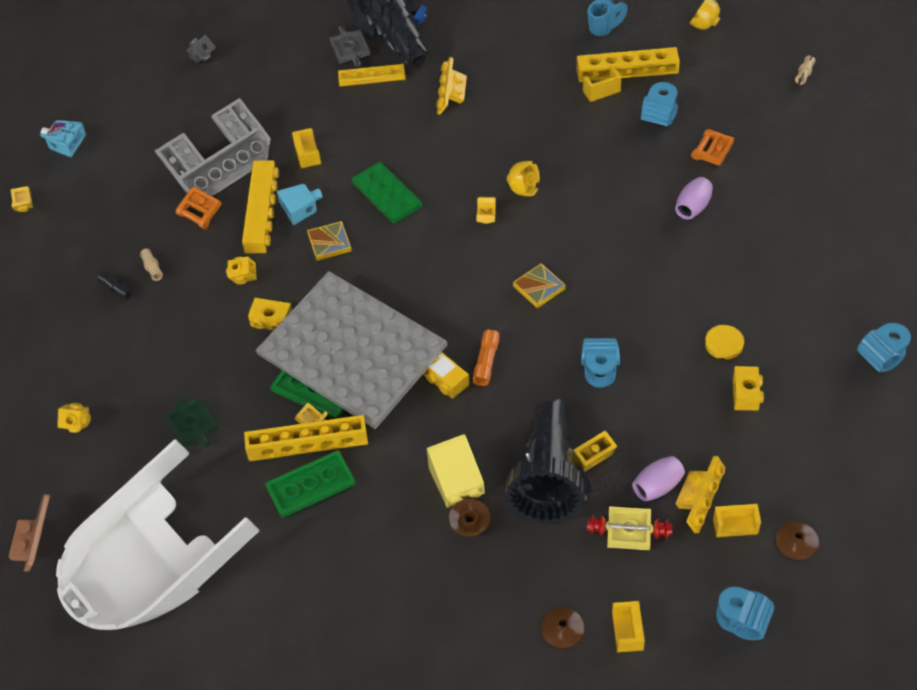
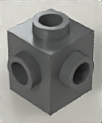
[186,34,216,63]

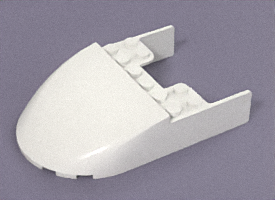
[56,439,259,630]

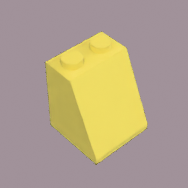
[427,434,485,508]

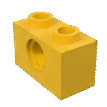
[248,298,292,331]
[733,366,764,411]
[572,430,617,472]

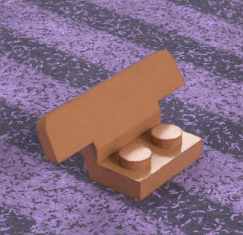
[8,494,50,571]

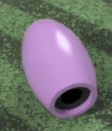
[675,177,713,219]
[632,456,685,501]

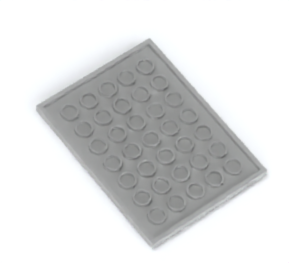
[256,271,447,429]

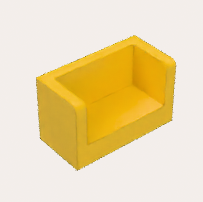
[583,67,622,102]
[292,128,321,168]
[713,504,761,537]
[612,601,645,652]

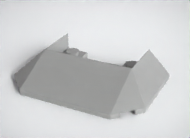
[155,98,271,197]

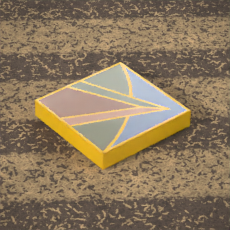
[307,221,352,261]
[513,263,566,309]

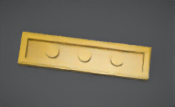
[338,64,405,86]

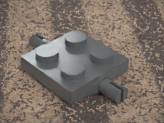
[329,25,370,67]

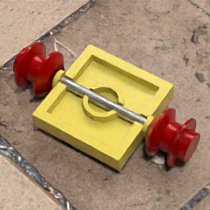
[587,507,672,550]

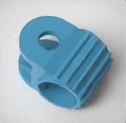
[587,0,628,37]
[641,82,678,126]
[857,323,911,373]
[581,338,620,388]
[716,587,775,641]

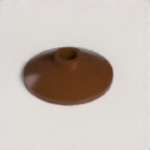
[449,499,490,537]
[776,521,819,560]
[541,607,584,649]

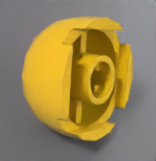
[689,0,721,30]
[507,161,540,197]

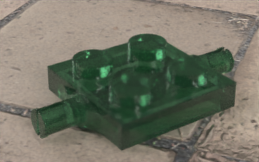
[164,395,218,448]

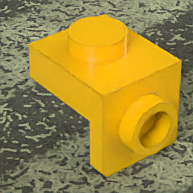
[11,186,33,212]
[477,197,496,224]
[294,403,329,424]

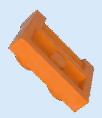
[691,129,734,166]
[176,187,222,229]

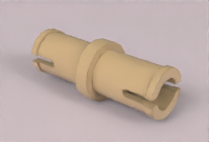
[795,55,816,85]
[140,249,163,281]

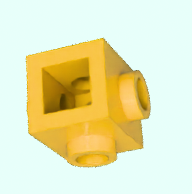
[226,256,256,285]
[58,403,91,432]

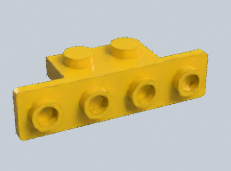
[436,57,467,115]
[676,456,725,533]

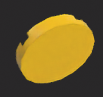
[705,325,744,360]

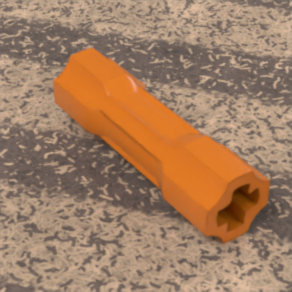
[472,329,500,386]

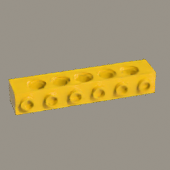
[576,47,680,82]
[244,415,368,462]

